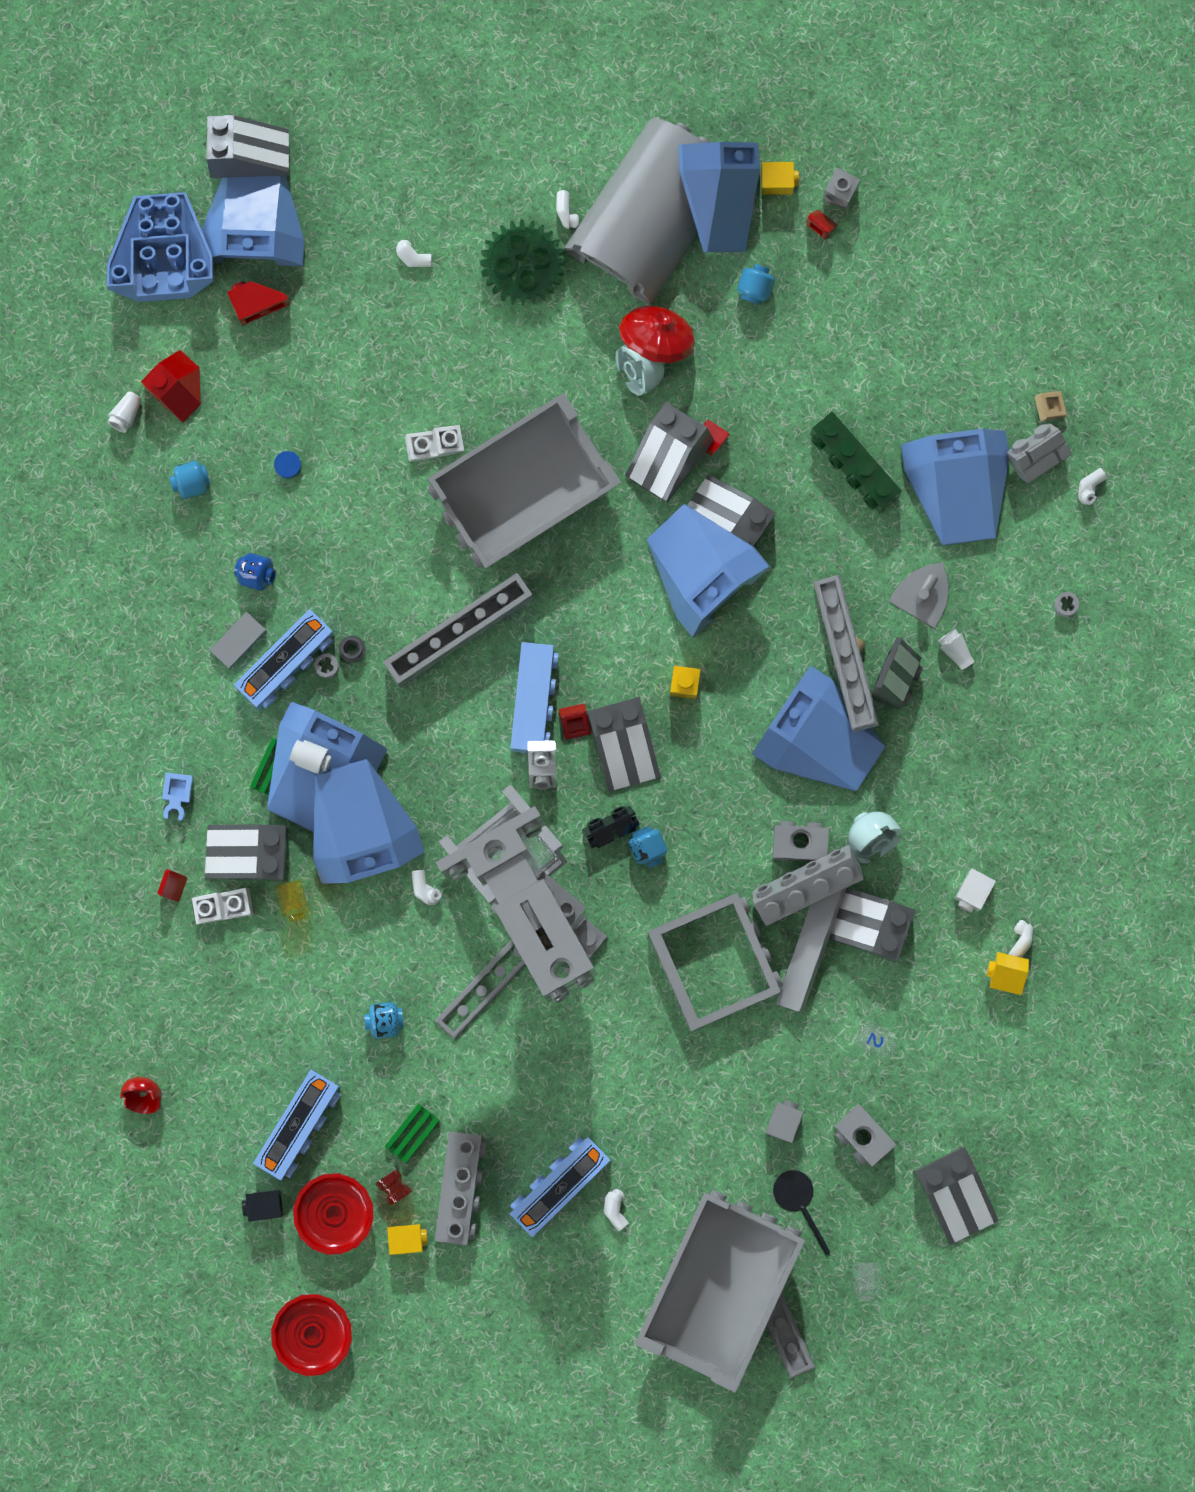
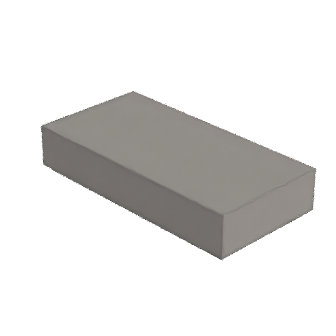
[210,612,266,669]

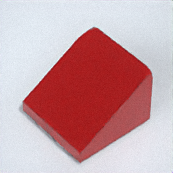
[806,210,837,239]
[703,419,730,456]
[558,703,591,740]
[157,869,187,902]

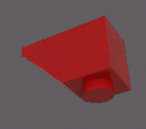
[227,281,290,326]

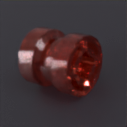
[375,1169,413,1206]

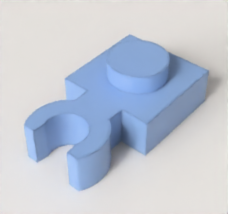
[162,773,194,821]

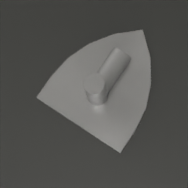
[889,563,949,628]

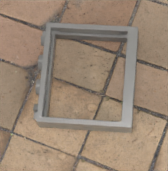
[648,893,783,1032]

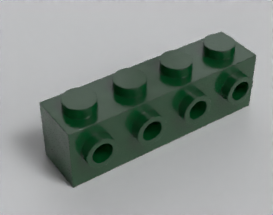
[810,411,902,514]

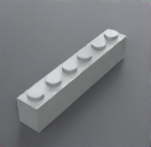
[383,573,533,688]

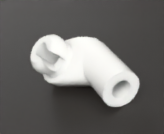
[556,190,579,229]
[396,240,432,267]
[1078,468,1107,505]
[411,870,442,905]
[1009,920,1033,958]
[604,1189,629,1231]

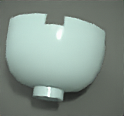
[615,344,665,396]
[848,812,903,863]

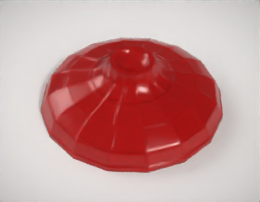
[619,305,695,363]
[293,1173,374,1255]
[271,1294,352,1376]

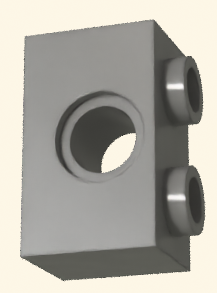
[772,821,829,862]
[834,1104,896,1167]

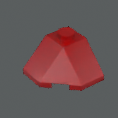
[141,350,201,423]

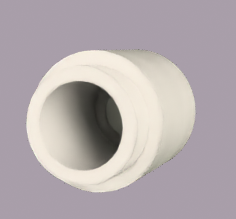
[290,740,332,774]

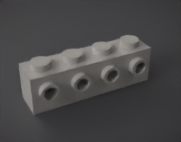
[752,845,863,926]
[435,1131,487,1245]

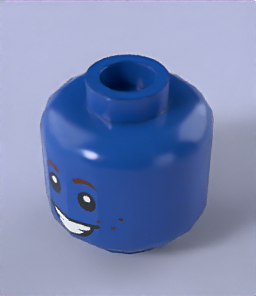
[234,553,276,591]

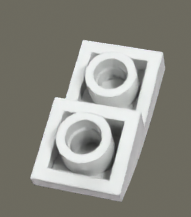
[405,425,464,462]
[528,741,556,790]
[192,888,254,924]

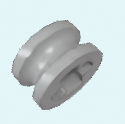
[1054,592,1079,617]
[314,653,339,679]

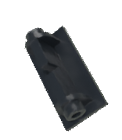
[582,806,640,849]

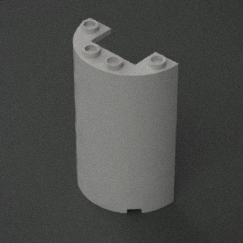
[563,117,710,306]
[426,393,622,569]
[635,1189,805,1392]

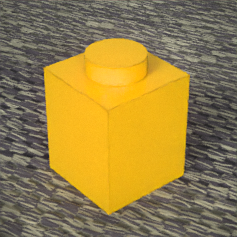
[761,162,799,195]
[670,666,701,700]
[986,952,1029,995]
[387,1224,428,1255]

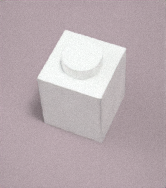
[954,868,996,913]

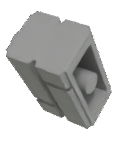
[1006,423,1072,483]

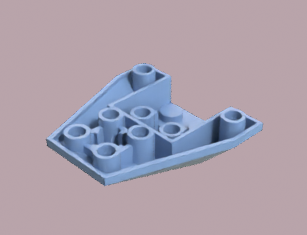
[678,142,760,252]
[201,175,304,266]
[107,192,213,302]
[901,429,1009,546]
[647,504,770,637]
[752,666,886,791]
[267,702,388,832]
[313,759,424,884]

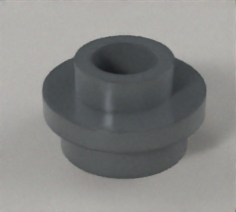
[339,636,366,663]

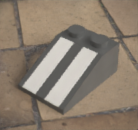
[207,115,289,178]
[625,402,714,503]
[688,475,776,548]
[871,637,923,710]
[588,697,661,792]
[205,824,289,882]
[829,888,915,963]
[913,1147,999,1245]

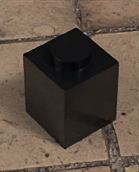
[242,1190,283,1222]

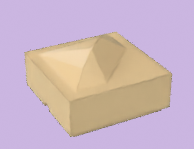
[1034,391,1067,422]

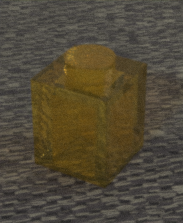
[274,879,310,922]

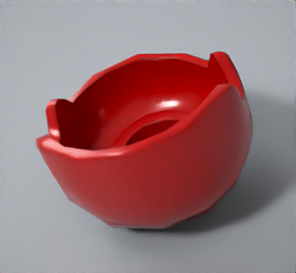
[120,1076,162,1114]

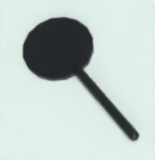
[773,1170,830,1255]

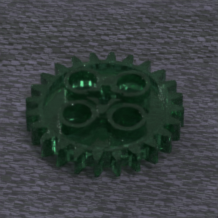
[480,220,566,306]

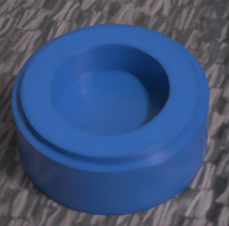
[274,451,301,479]

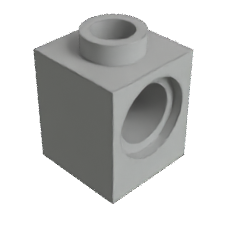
[823,168,860,210]
[765,1100,803,1143]

